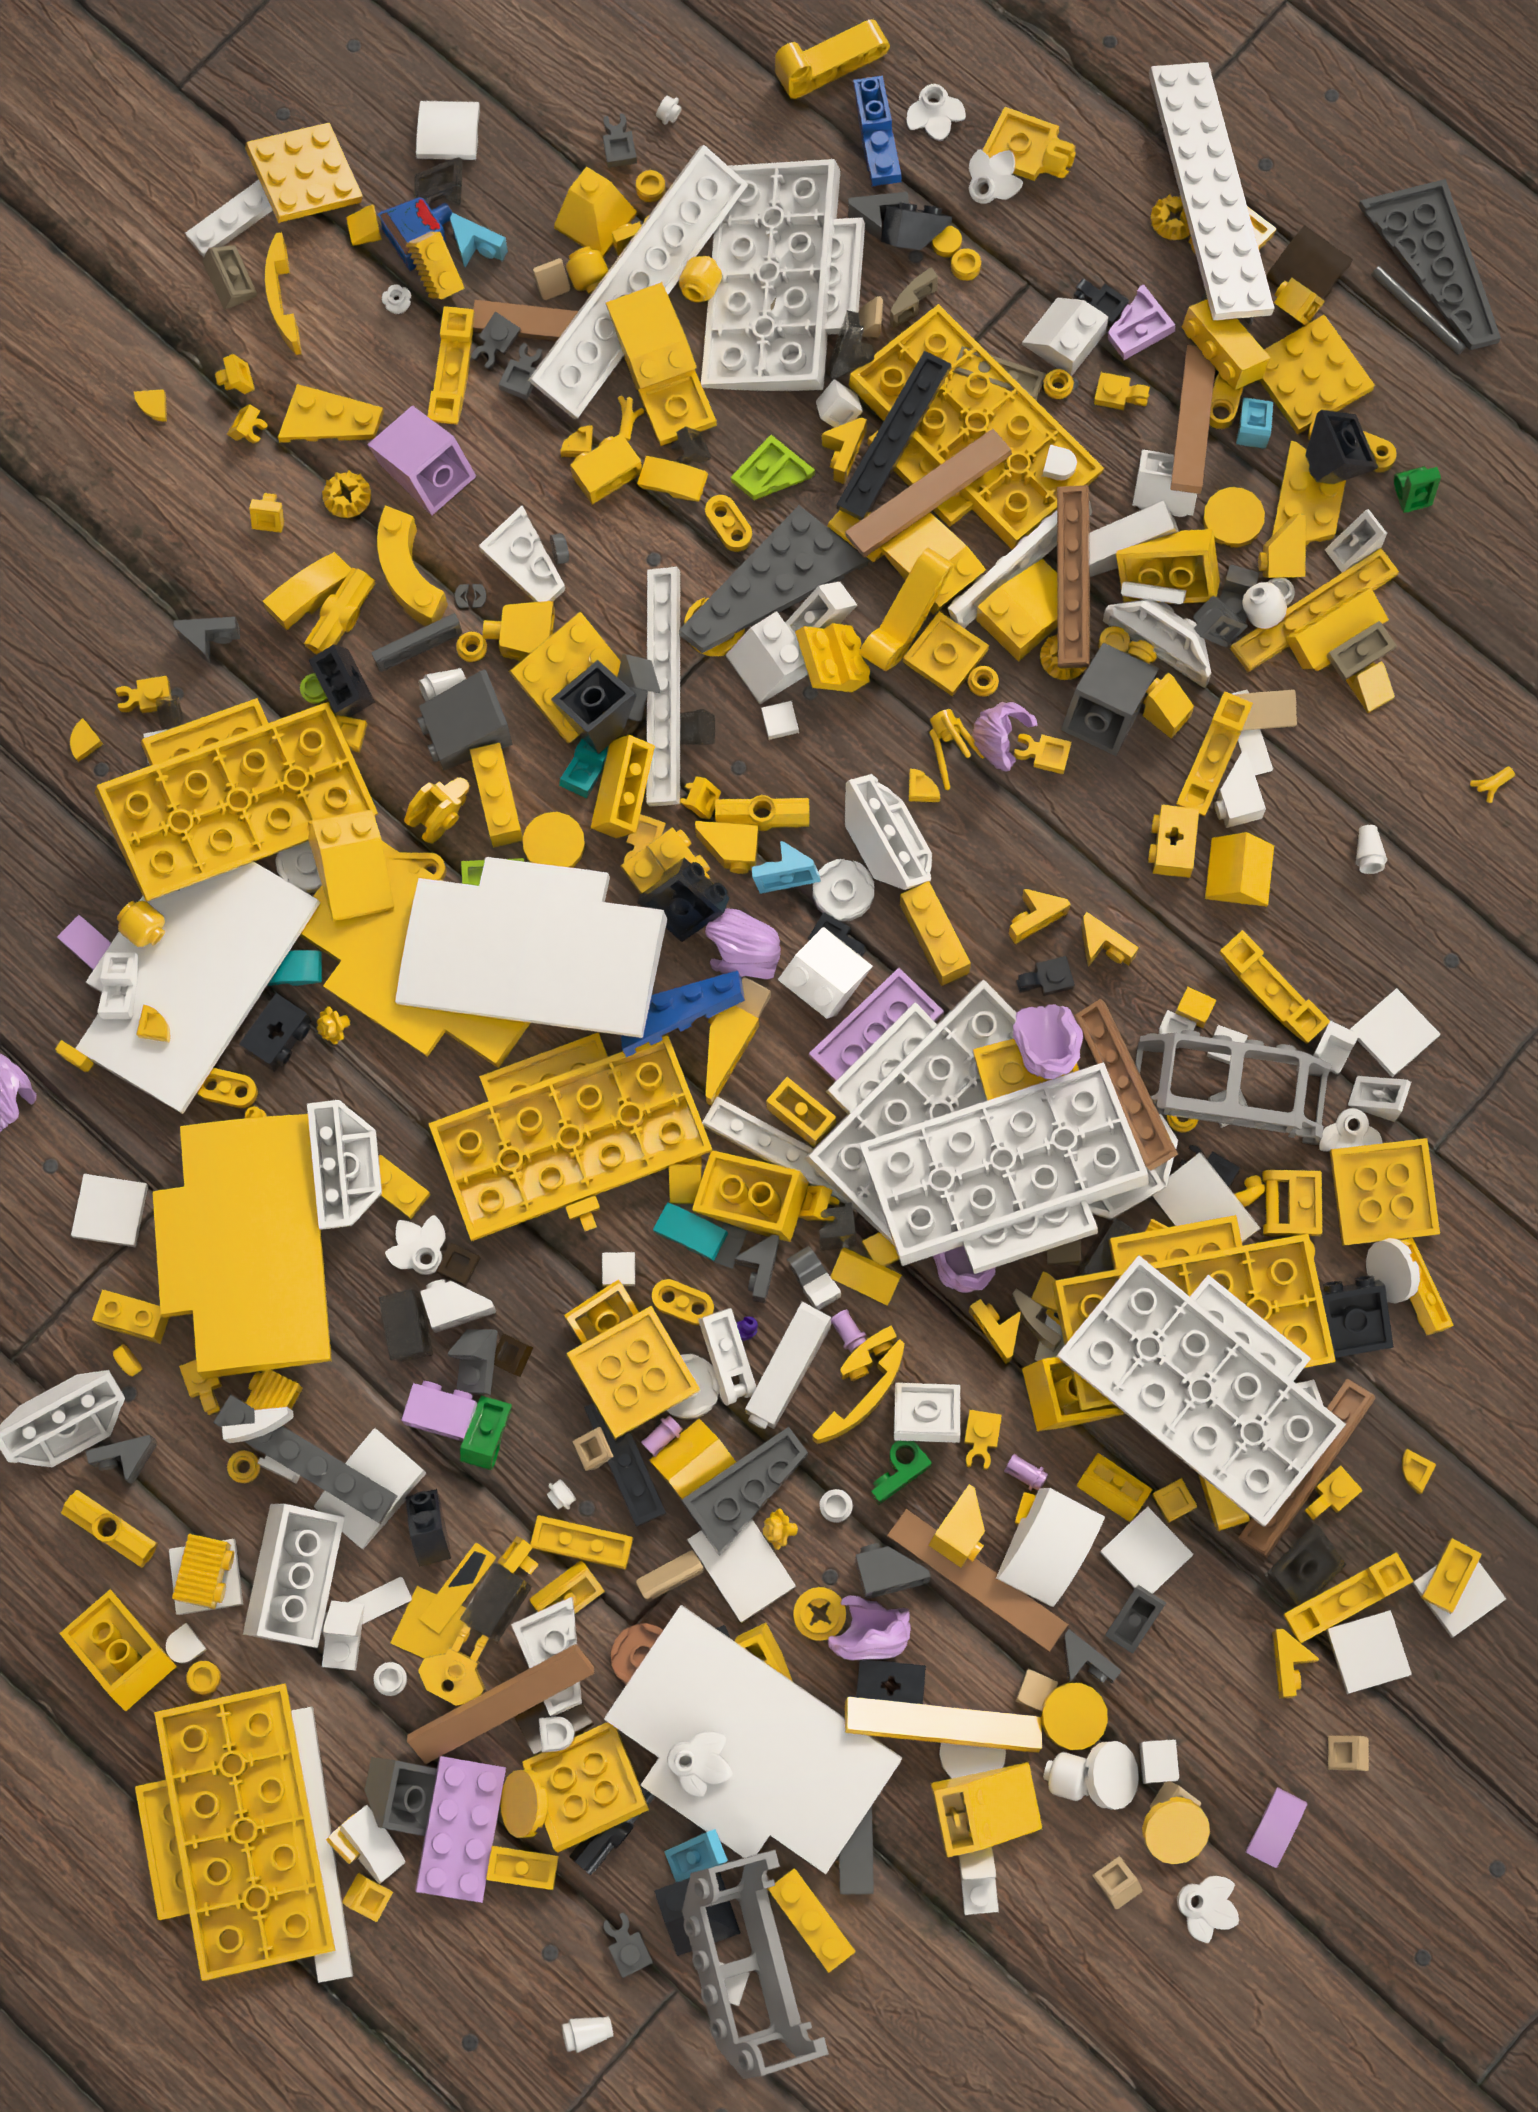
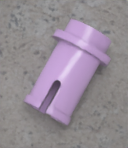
[831,1309,867,1353]
[641,1415,683,1457]
[1004,1454,1048,1491]

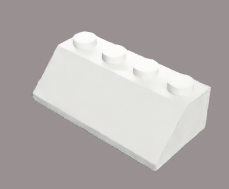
[243,1504,345,1648]

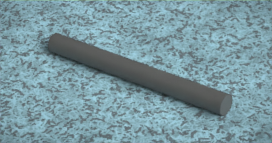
[1371,266,1466,355]

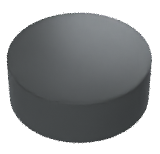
[550,533,569,565]

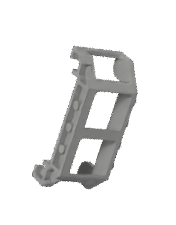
[1135,1030,1331,1145]
[682,1850,828,2079]

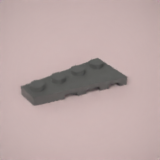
[682,1427,808,1556]

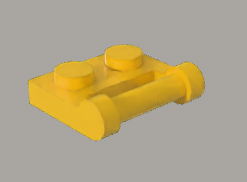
[1262,1170,1322,1237]

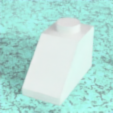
[785,582,857,640]
[1214,752,1266,828]
[420,1279,496,1333]

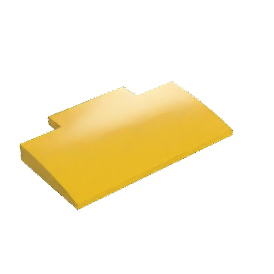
[849,304,1104,550]
[94,698,378,902]
[299,841,530,1068]
[428,1032,713,1241]
[153,1114,332,1379]
[1052,1215,1336,1410]
[135,1683,336,1981]

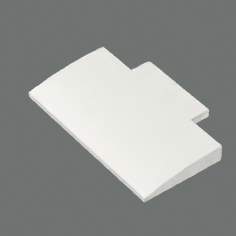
[701,159,865,391]
[395,857,667,1038]
[75,862,320,1114]
[804,980,1016,1245]
[859,1062,1148,1274]
[1056,1256,1346,1527]
[604,1605,902,1874]

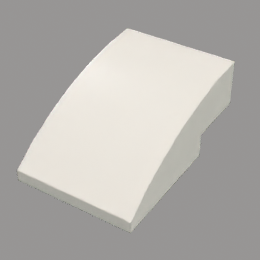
[314,1428,426,1550]
[996,1488,1105,1607]

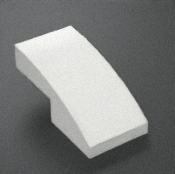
[98,952,138,1019]
[222,1407,294,1443]
[339,1805,405,1885]

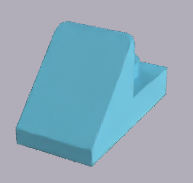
[450,213,508,267]
[1236,397,1273,448]
[752,841,821,894]
[664,1829,728,1882]

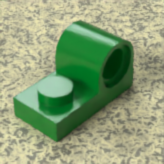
[1393,466,1441,513]
[460,1395,512,1470]
[871,1440,932,1505]

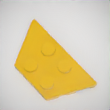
[1272,441,1346,545]

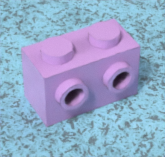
[401,1381,477,1442]

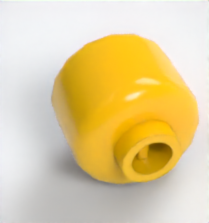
[566,246,609,294]
[678,256,722,302]
[117,901,165,947]

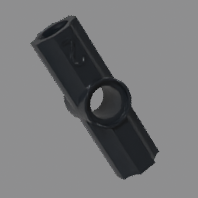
[569,1782,656,1875]

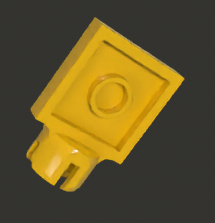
[982,107,1075,181]

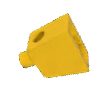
[483,601,555,661]

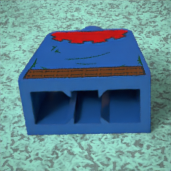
[377,197,452,271]

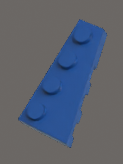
[621,970,745,1058]

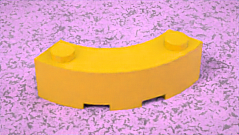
[377,505,448,627]

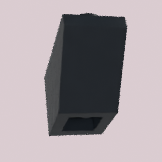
[880,202,952,250]
[405,1489,451,1567]

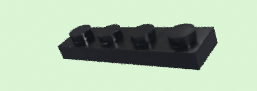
[584,1403,666,1528]

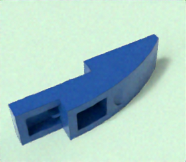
[853,76,901,186]

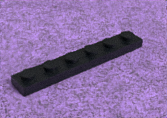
[836,351,952,520]

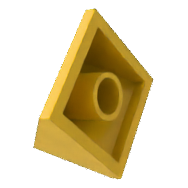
[1205,832,1274,907]
[564,1279,639,1344]
[649,1419,736,1500]

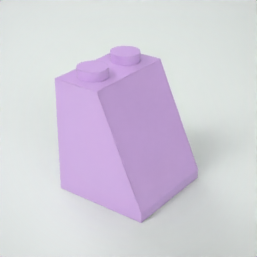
[368,405,476,515]

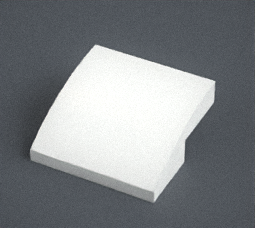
[416,101,480,160]

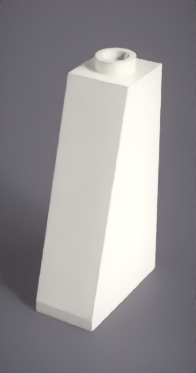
[1090,501,1179,577]
[745,1302,831,1430]

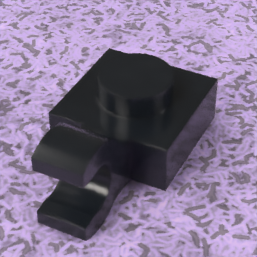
[1074,278,1129,327]
[808,913,866,957]
[1016,956,1075,996]

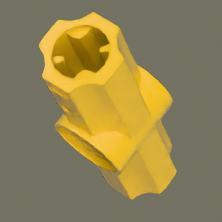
[304,568,376,655]
[715,795,809,831]
[61,1490,158,1568]

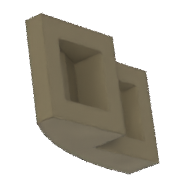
[890,267,938,329]
[1012,1289,1062,1352]

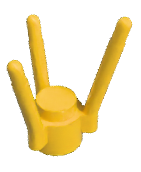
[929,709,985,790]

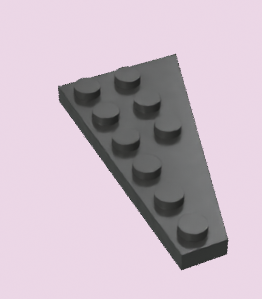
[1358,179,1501,350]
[679,505,869,653]

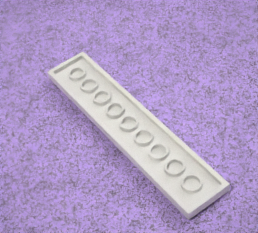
[1149,62,1274,320]
[528,145,749,419]

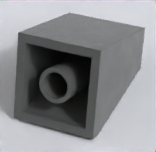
[1061,643,1159,756]
[417,669,513,771]

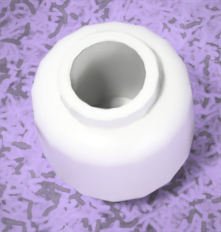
[1242,582,1287,629]
[1044,1752,1089,1801]

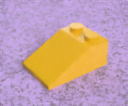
[605,282,697,390]
[879,512,986,615]
[1116,529,1220,604]
[976,559,1058,662]
[308,810,394,921]
[692,1151,809,1242]
[1022,1357,1126,1432]
[59,1589,177,1711]

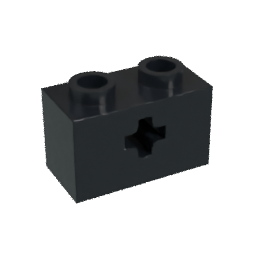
[308,644,375,717]
[239,993,311,1072]
[856,1660,926,1705]

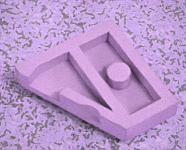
[1108,285,1175,360]

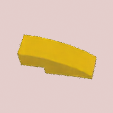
[263,552,351,630]

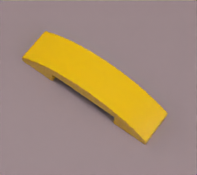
[265,232,302,355]
[427,306,474,425]
[1176,691,1253,817]
[1219,930,1330,1044]
[812,1339,904,1444]
[1283,1552,1414,1643]

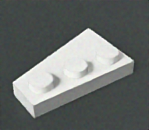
[479,506,565,602]
[511,1597,582,1717]

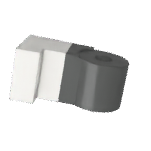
[786,1246,841,1310]

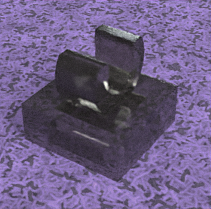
[671,426,711,465]

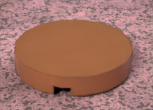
[611,1623,663,1685]

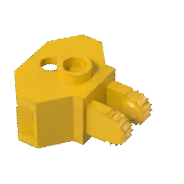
[404,777,470,844]
[418,1625,489,1706]

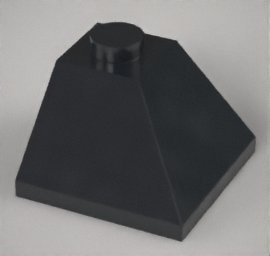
[1305,410,1378,484]
[551,660,637,754]
[654,1872,741,1956]

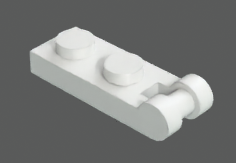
[698,1308,756,1405]

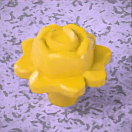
[317,1007,350,1045]
[763,1509,798,1550]

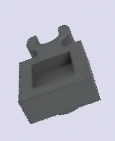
[603,113,637,168]
[472,311,521,370]
[499,343,543,400]
[603,1912,654,1978]

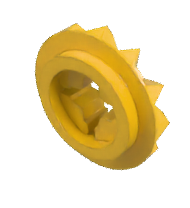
[1151,194,1191,240]
[322,470,371,518]
[1040,634,1087,680]
[793,1587,846,1641]

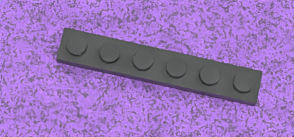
[213,1395,398,1524]

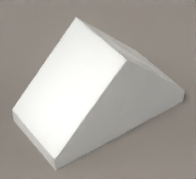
[1325,510,1387,573]
[1348,1076,1411,1122]

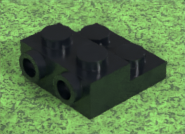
[637,857,729,942]
[1321,1275,1394,1358]

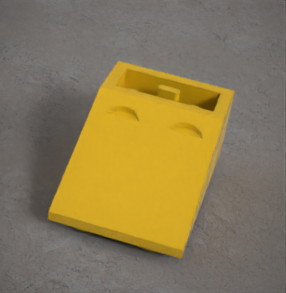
[931,1762,1042,1857]

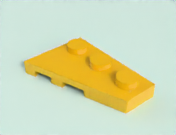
[278,384,384,443]

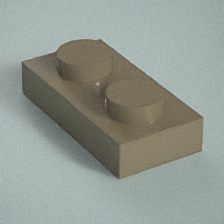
[1326,621,1397,681]

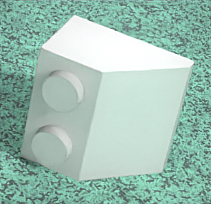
[1022,298,1108,376]
[1133,449,1197,517]
[726,611,808,704]
[778,927,873,1019]

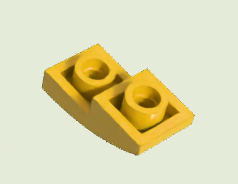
[637,456,708,502]
[840,1325,897,1381]

